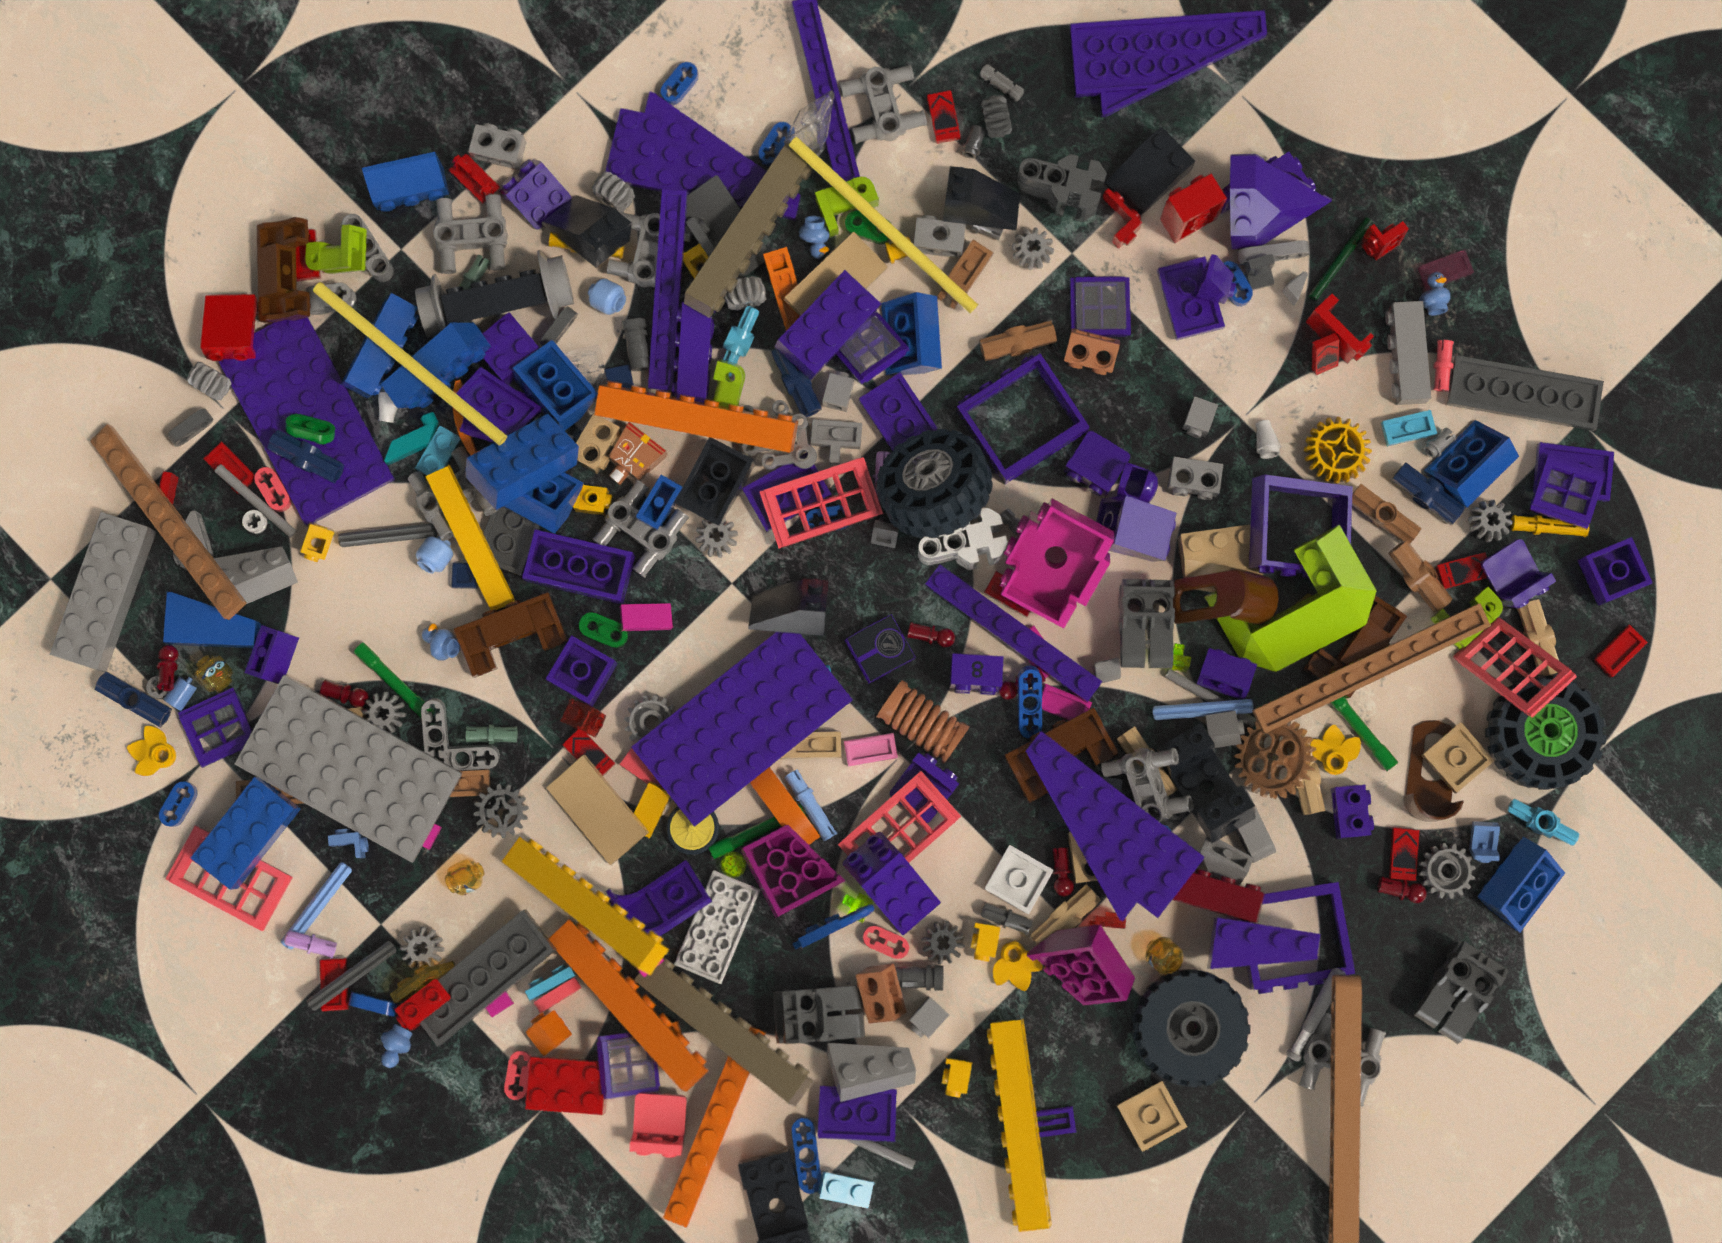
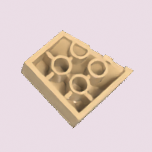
[1177,524,1263,592]

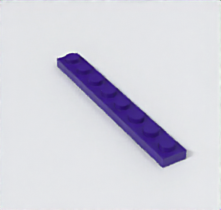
[792,0,860,182]
[648,189,688,391]
[925,565,1102,703]

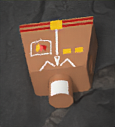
[609,422,668,485]

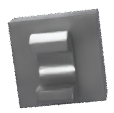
[871,516,899,548]

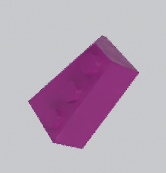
[741,825,846,918]
[1026,924,1135,1006]

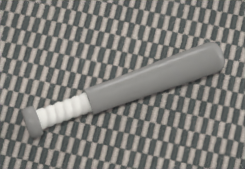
[1286,968,1346,1061]

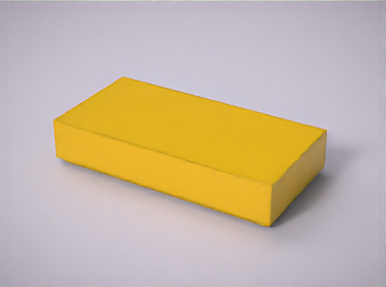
[634,781,670,838]

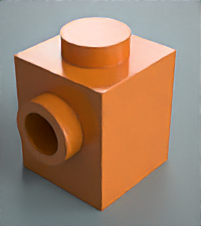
[525,1010,572,1057]

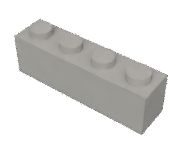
[1385,301,1431,405]

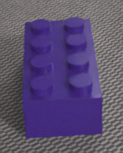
[774,270,881,380]
[522,530,635,605]

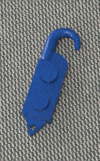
[793,904,874,949]

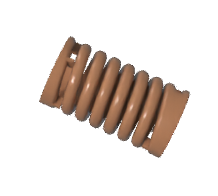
[877,680,970,764]

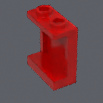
[200,294,259,361]
[1306,294,1374,364]

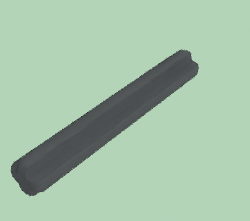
[338,523,438,547]
[307,941,397,1011]

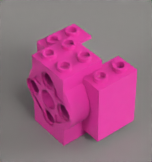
[999,498,1114,629]

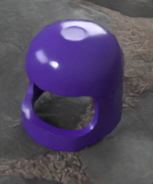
[1117,462,1158,503]

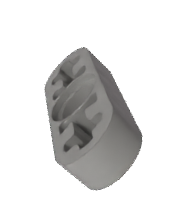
[1237,240,1310,265]

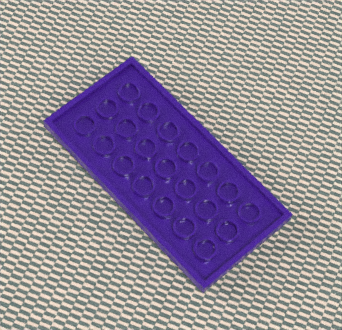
[218,317,395,527]
[631,632,853,827]

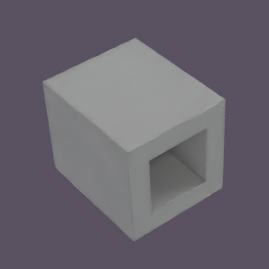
[822,371,854,412]
[1182,397,1218,438]
[1206,711,1245,748]

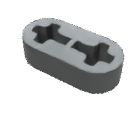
[540,306,578,346]
[167,408,214,447]

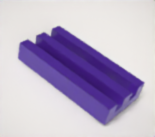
[1036,1106,1076,1137]

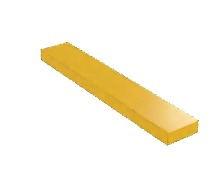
[426,465,516,610]

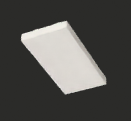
[674,870,760,984]

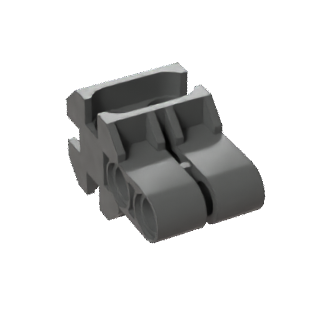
[1017,154,1107,222]
[1118,579,1175,669]
[1413,941,1508,1044]
[773,985,865,1044]

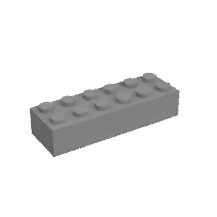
[50,512,156,672]

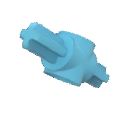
[722,306,759,377]
[1507,799,1580,846]

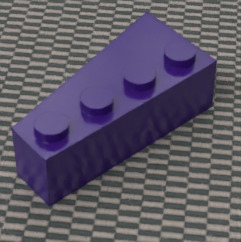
[672,302,716,403]
[1207,918,1321,969]

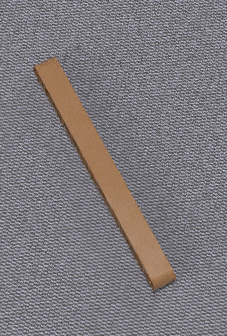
[1329,975,1362,1243]

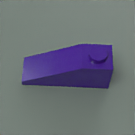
[1196,254,1236,304]

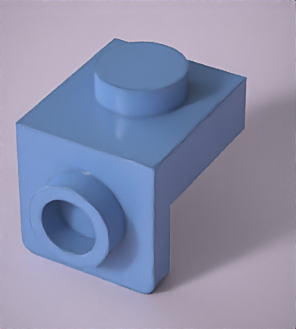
[1469,821,1500,863]
[328,829,369,859]

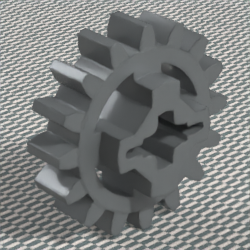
[473,782,529,838]

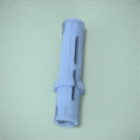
[784,769,837,842]

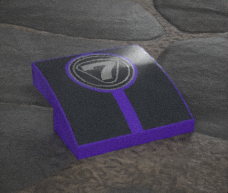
[844,614,916,684]

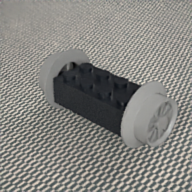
[415,250,574,338]

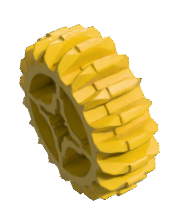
[1303,417,1372,484]

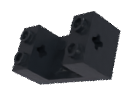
[1157,723,1256,844]
[737,1148,813,1243]

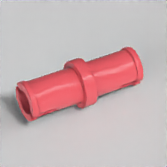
[1433,340,1454,392]

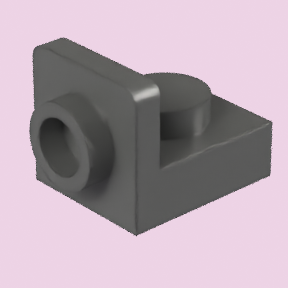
[1244,254,1275,290]

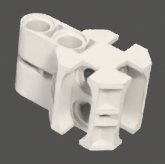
[918,508,1007,570]

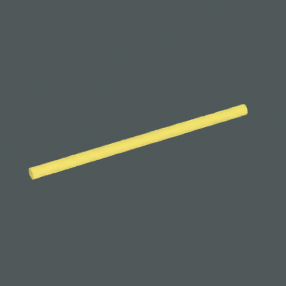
[789,137,978,314]
[313,282,507,446]

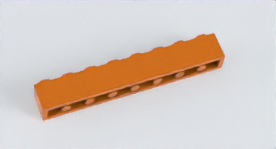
[594,381,798,453]
[549,919,709,1092]
[663,1026,766,1228]

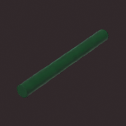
[1309,217,1373,301]

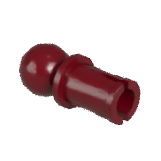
[907,622,955,648]
[157,645,179,691]
[998,667,1046,700]
[320,679,369,707]
[1053,848,1074,897]
[1377,876,1427,903]

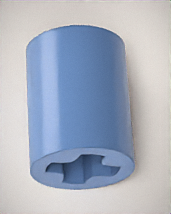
[163,676,197,711]

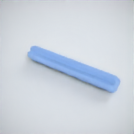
[1153,699,1253,720]
[281,862,352,949]

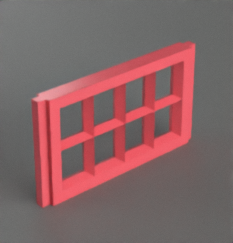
[760,457,883,549]
[1453,618,1577,717]
[838,771,962,863]
[166,825,293,931]

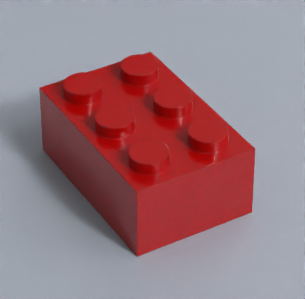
[1160,173,1227,243]
[525,1056,607,1115]

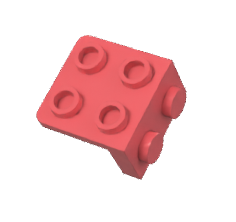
[629,1092,687,1158]

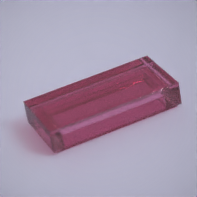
[1418,250,1474,291]

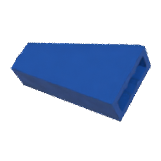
[163,592,261,648]

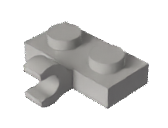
[811,419,862,466]

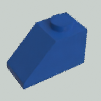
[635,475,683,530]

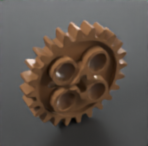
[1234,721,1317,799]

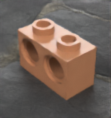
[1064,328,1120,375]
[856,964,907,1023]

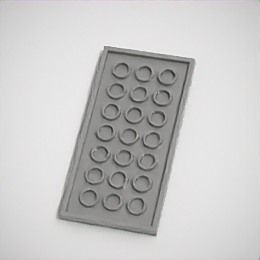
[235,675,463,863]

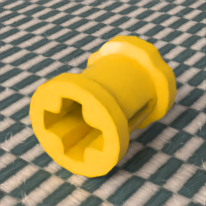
[885,236,911,264]

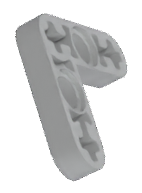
[421,698,500,771]

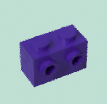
[245,625,299,684]
[1197,648,1257,700]
[1331,784,1374,839]

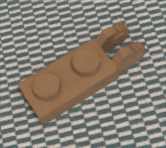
[937,239,994,309]

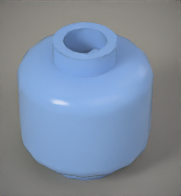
[588,278,626,315]
[416,536,454,574]

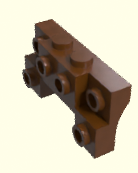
[257,217,311,324]
[454,593,568,678]
[1304,595,1407,698]
[1005,708,1118,803]

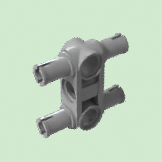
[840,64,927,144]
[433,194,508,274]
[607,212,693,288]
[408,447,498,541]
[592,480,689,578]
[1101,748,1194,822]
[1299,1013,1386,1107]

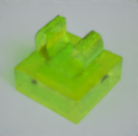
[1162,643,1191,672]
[842,892,874,923]

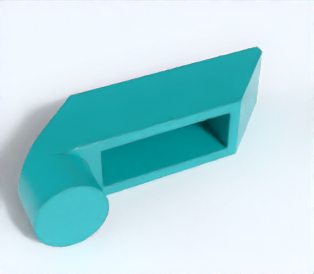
[384,412,438,466]

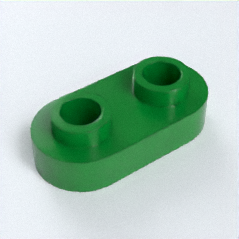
[845,211,891,244]
[285,414,335,445]
[579,613,628,648]

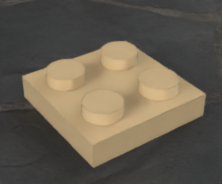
[1421,722,1495,794]
[1117,1081,1187,1152]

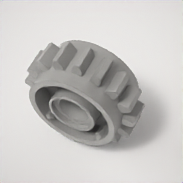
[624,695,675,742]
[1418,843,1476,899]

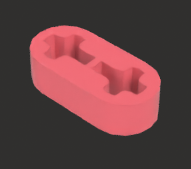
[254,467,292,512]
[863,926,909,959]
[534,977,581,1013]
[504,1051,532,1100]

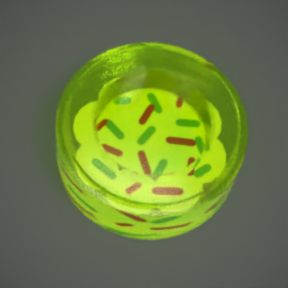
[721,852,747,878]

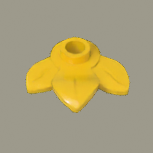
[1310,725,1361,775]
[127,726,176,776]
[993,941,1043,991]

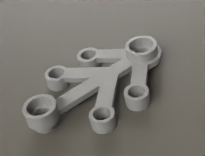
[742,400,817,470]

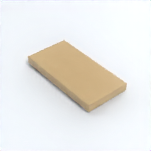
[784,232,888,316]
[547,755,649,865]

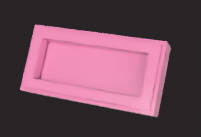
[844,733,898,767]

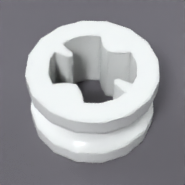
[242,510,268,534]

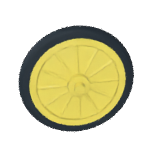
[666,806,719,855]

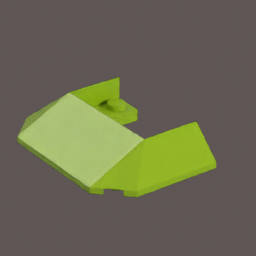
[1205,525,1377,672]

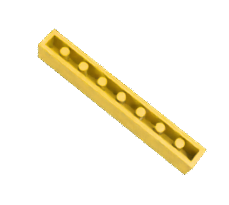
[502,836,669,975]
[987,1019,1052,1232]

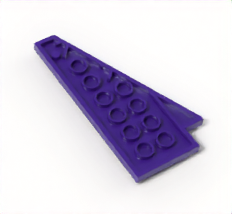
[1070,10,1267,118]
[605,92,801,221]
[1026,731,1205,922]

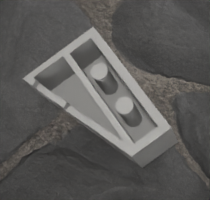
[213,547,298,605]
[827,1043,916,1102]

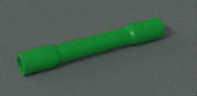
[353,642,435,719]
[1330,697,1398,772]
[709,803,806,859]

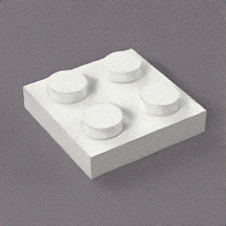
[984,845,1054,915]

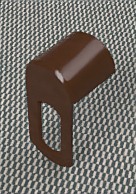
[1173,568,1278,625]
[1404,721,1464,822]

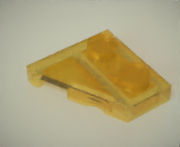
[390,961,456,1003]

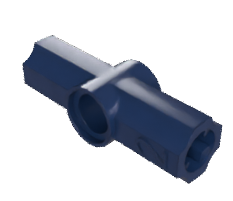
[771,348,822,418]
[268,430,345,484]
[1392,462,1466,525]
[94,671,172,728]

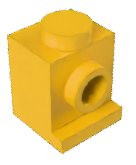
[683,243,709,279]
[573,485,612,516]
[300,522,334,562]
[970,923,1001,962]
[942,1057,972,1097]

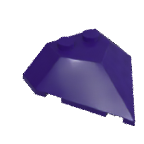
[1230,154,1332,250]

